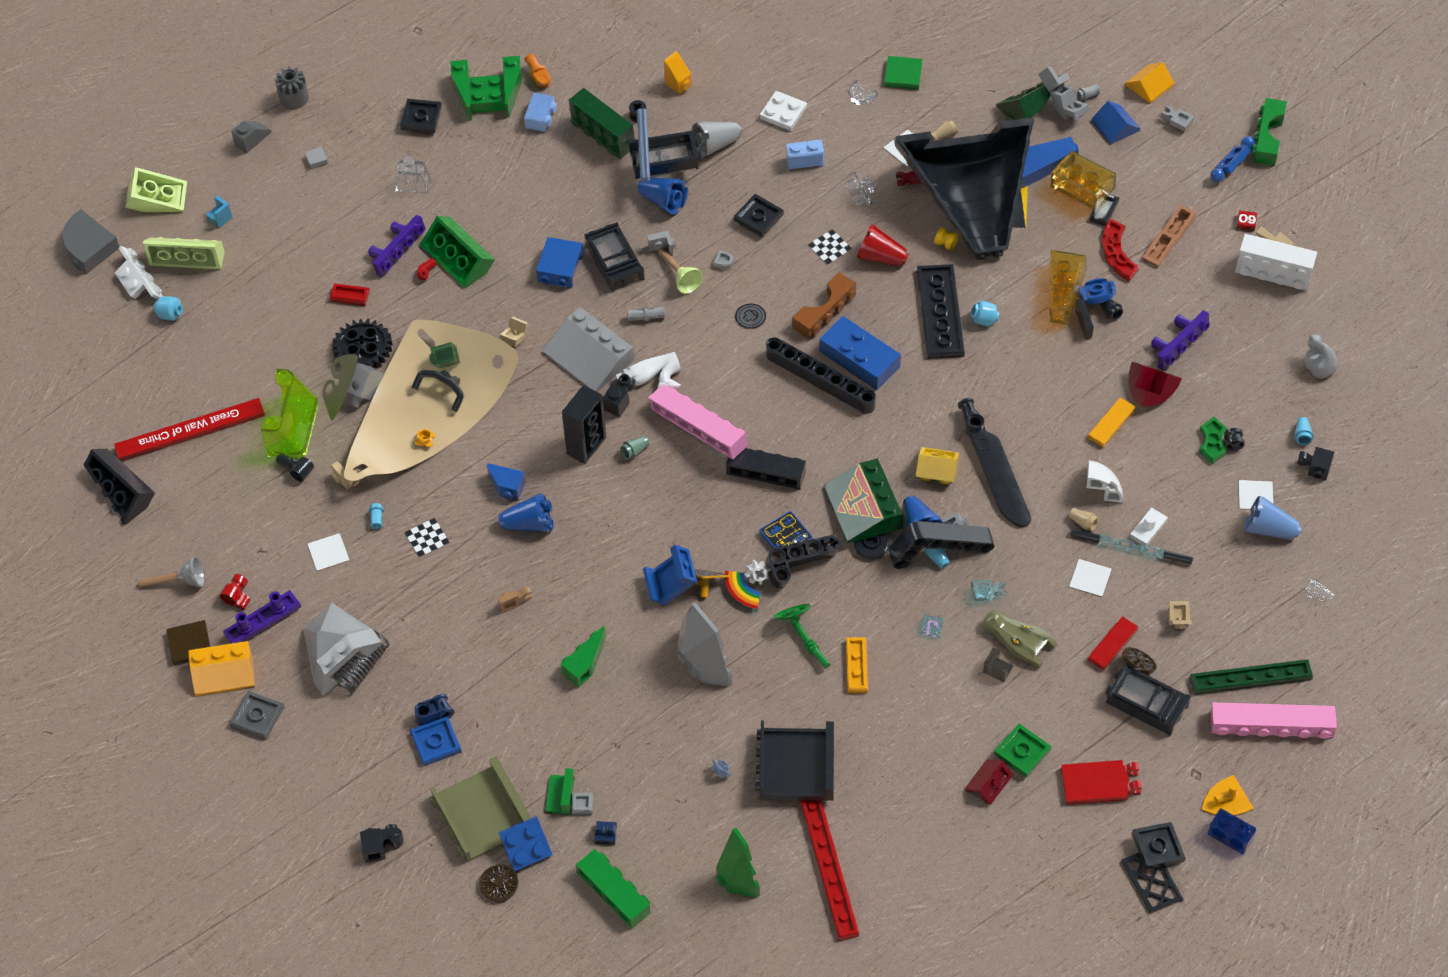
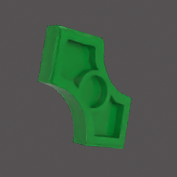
[1199,417,1227,464]

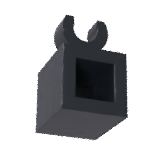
[1297,447,1334,480]

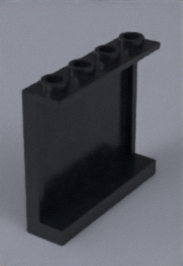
[755,720,834,801]

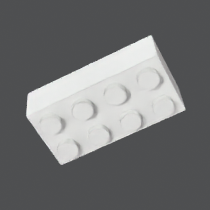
[1235,234,1317,291]

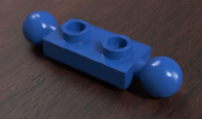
[1210,136,1255,183]

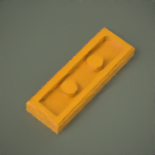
[1088,397,1136,448]
[846,637,868,693]

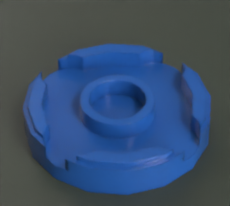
[1079,278,1116,304]

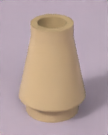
[931,120,958,141]
[1069,508,1099,531]

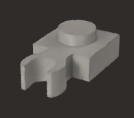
[1161,106,1194,132]

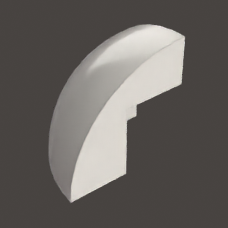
[1086,460,1123,503]

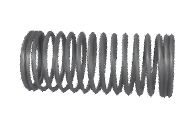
[335,630,390,691]

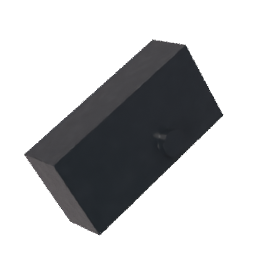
[562,385,607,464]

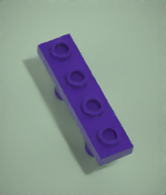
[368,215,426,277]
[1151,310,1210,370]
[223,590,301,644]

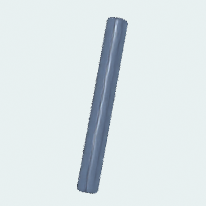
[637,108,650,182]

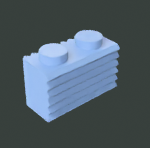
[524,93,557,132]
[786,139,824,169]

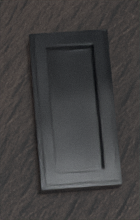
[1090,192,1120,227]
[1075,298,1094,340]

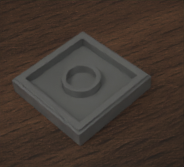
[229,691,284,740]

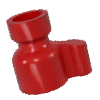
[219,574,250,610]

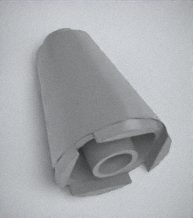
[691,122,742,157]

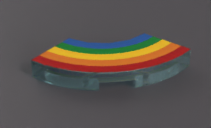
[725,570,761,612]

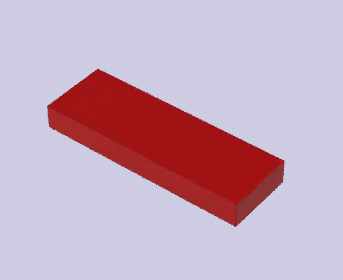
[1088,616,1139,671]

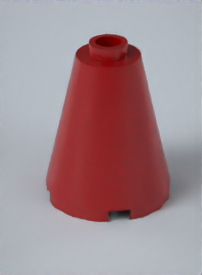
[856,224,909,266]

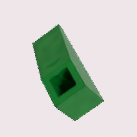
[561,626,606,688]

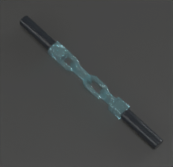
[1070,528,1194,564]

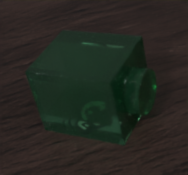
[429,342,460,369]

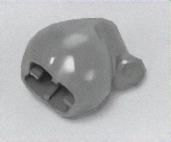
[1304,335,1338,379]

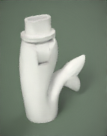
[616,352,681,389]

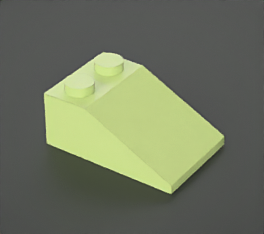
[125,167,187,212]

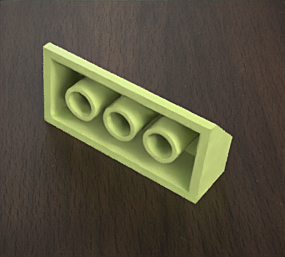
[143,237,225,269]

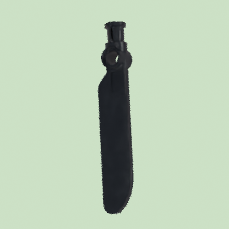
[957,398,1031,527]

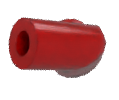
[417,258,437,281]

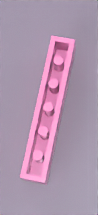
[648,384,748,460]
[1210,702,1337,739]

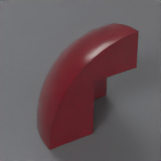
[1129,362,1182,406]

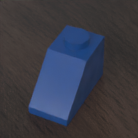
[487,463,525,500]

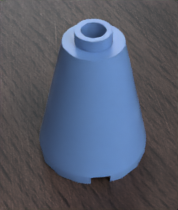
[1244,496,1301,540]

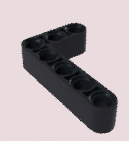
[889,521,995,569]

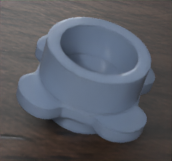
[711,759,732,778]

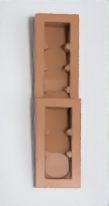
[1143,204,1196,267]

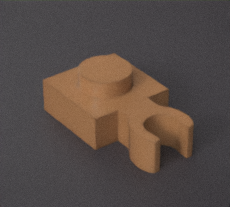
[497,586,532,613]

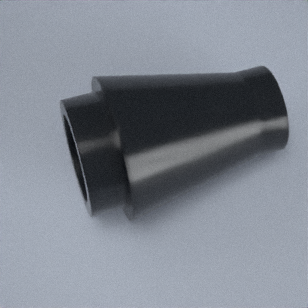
[1099,299,1123,320]

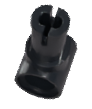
[276,453,314,482]

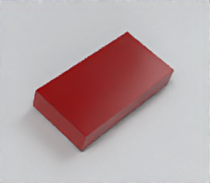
[330,283,370,306]

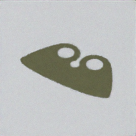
[323,354,358,420]

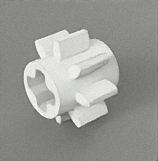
[744,560,770,585]

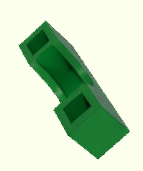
[1252,98,1287,166]

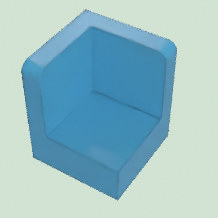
[206,196,232,228]

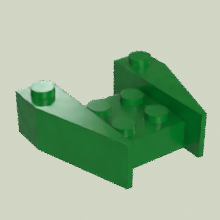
[450,56,522,121]

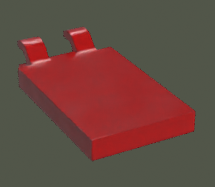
[1061,760,1142,805]

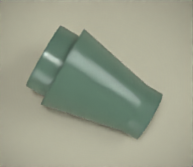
[620,436,649,459]

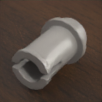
[1077,84,1100,101]

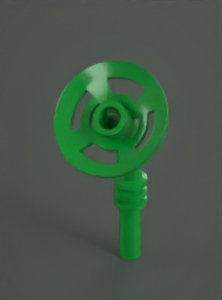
[773,604,831,669]

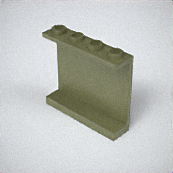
[429,756,531,862]

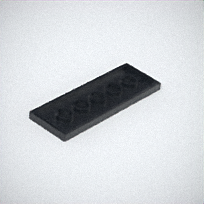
[917,264,965,359]

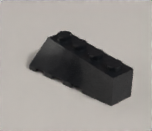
[84,448,155,525]

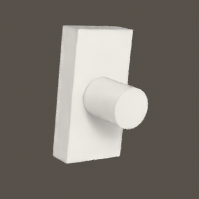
[1130,508,1168,548]

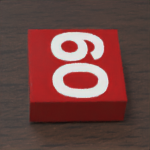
[1237,210,1257,231]

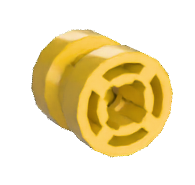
[934,227,959,251]

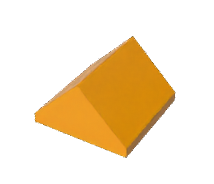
[1125,62,1174,104]

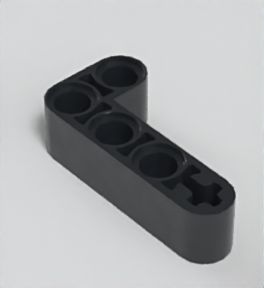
[765,535,841,588]

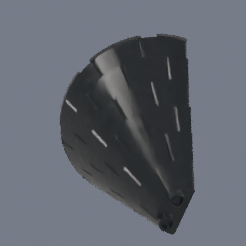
[894,117,1034,260]

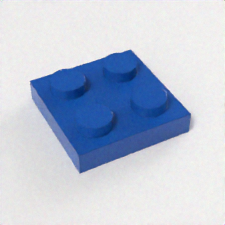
[498,816,553,871]

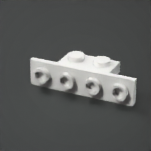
[115,246,163,299]

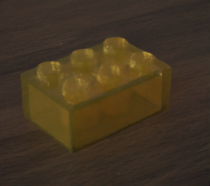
[1050,151,1116,210]

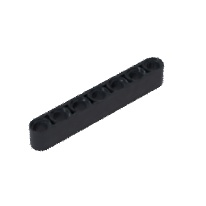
[766,337,876,414]

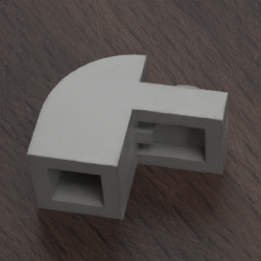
[1050,84,1089,120]

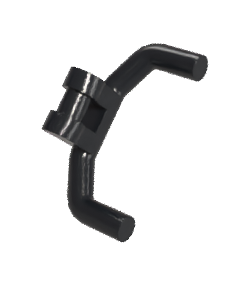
[411,370,464,412]

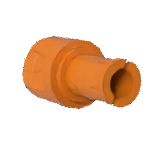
[524,54,551,89]

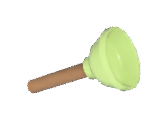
[658,248,703,294]

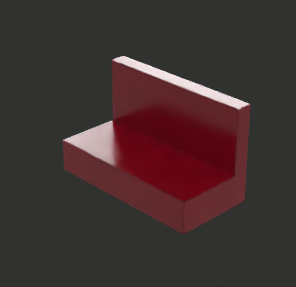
[964,760,1013,805]

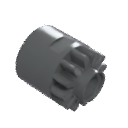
[275,67,309,109]

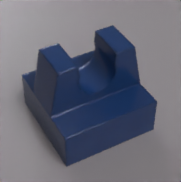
[594,821,617,844]

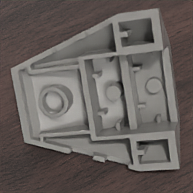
[303,602,382,696]
[677,603,732,687]

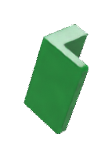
[546,768,575,815]

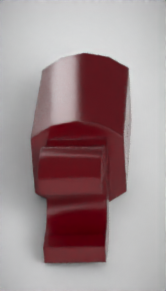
[896,171,921,186]

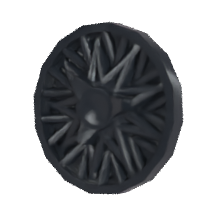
[854,533,890,559]

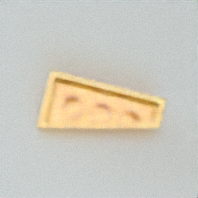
[1049,250,1087,325]

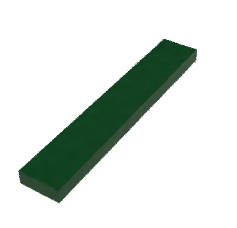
[1190,659,1313,695]

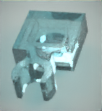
[971,580,1007,601]

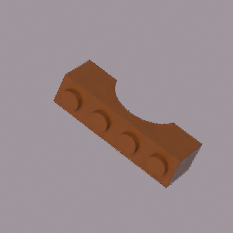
[792,272,856,339]

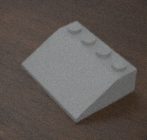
[542,307,634,392]

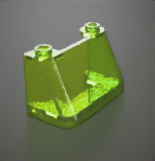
[261,368,318,458]

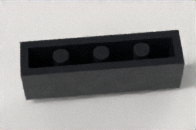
[726,448,806,489]

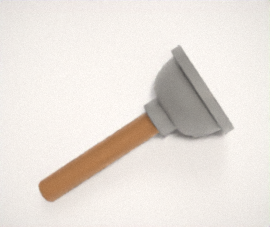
[139,556,204,588]

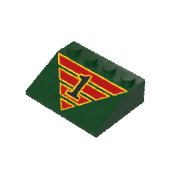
[824,458,903,543]

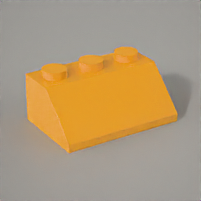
[189,641,255,696]

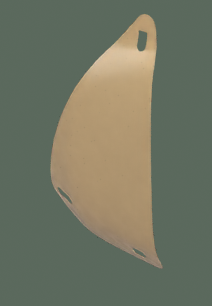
[344,319,519,481]

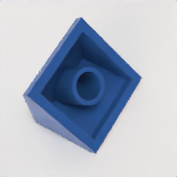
[1091,101,1141,144]

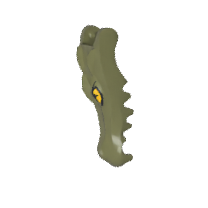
[983,610,1057,669]

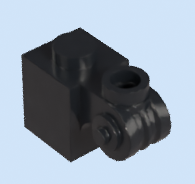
[603,374,636,417]
[360,824,404,863]

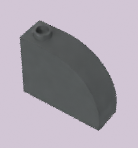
[63,209,119,274]

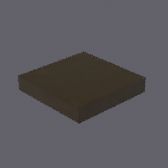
[166,620,211,666]

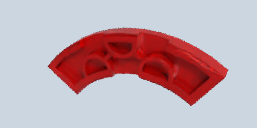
[1102,218,1139,282]

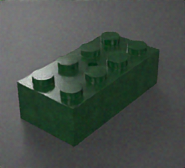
[569,88,635,159]

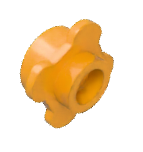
[414,429,435,447]

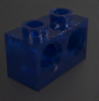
[1207,808,1257,855]

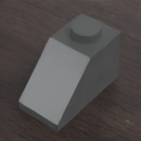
[231,121,272,153]

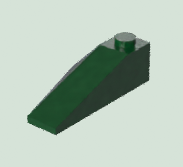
[996,75,1061,120]

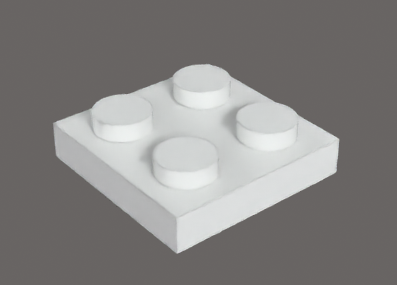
[760,91,807,131]

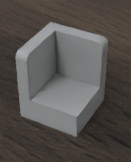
[1038,66,1070,92]

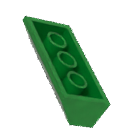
[419,216,495,288]

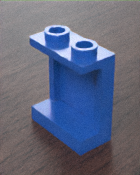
[536,237,584,288]
[643,545,697,605]

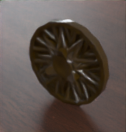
[1122,647,1157,674]
[479,864,519,902]

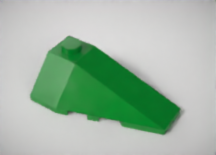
[715,828,760,898]

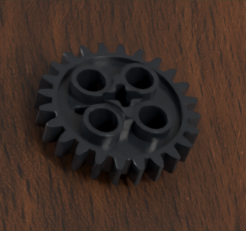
[332,319,393,368]

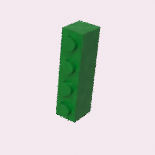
[576,849,651,929]

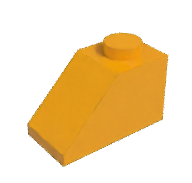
[664,51,692,95]

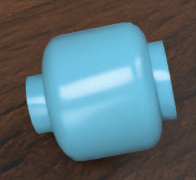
[154,296,183,321]
[970,301,999,327]

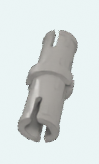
[627,306,665,322]

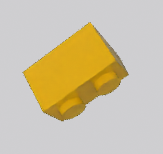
[916,447,959,484]

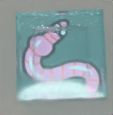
[921,614,944,638]

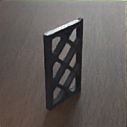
[1121,852,1184,914]

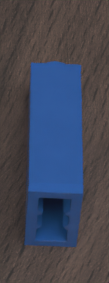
[1021,137,1079,188]

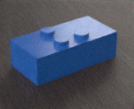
[819,316,901,390]

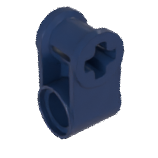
[414,694,455,726]

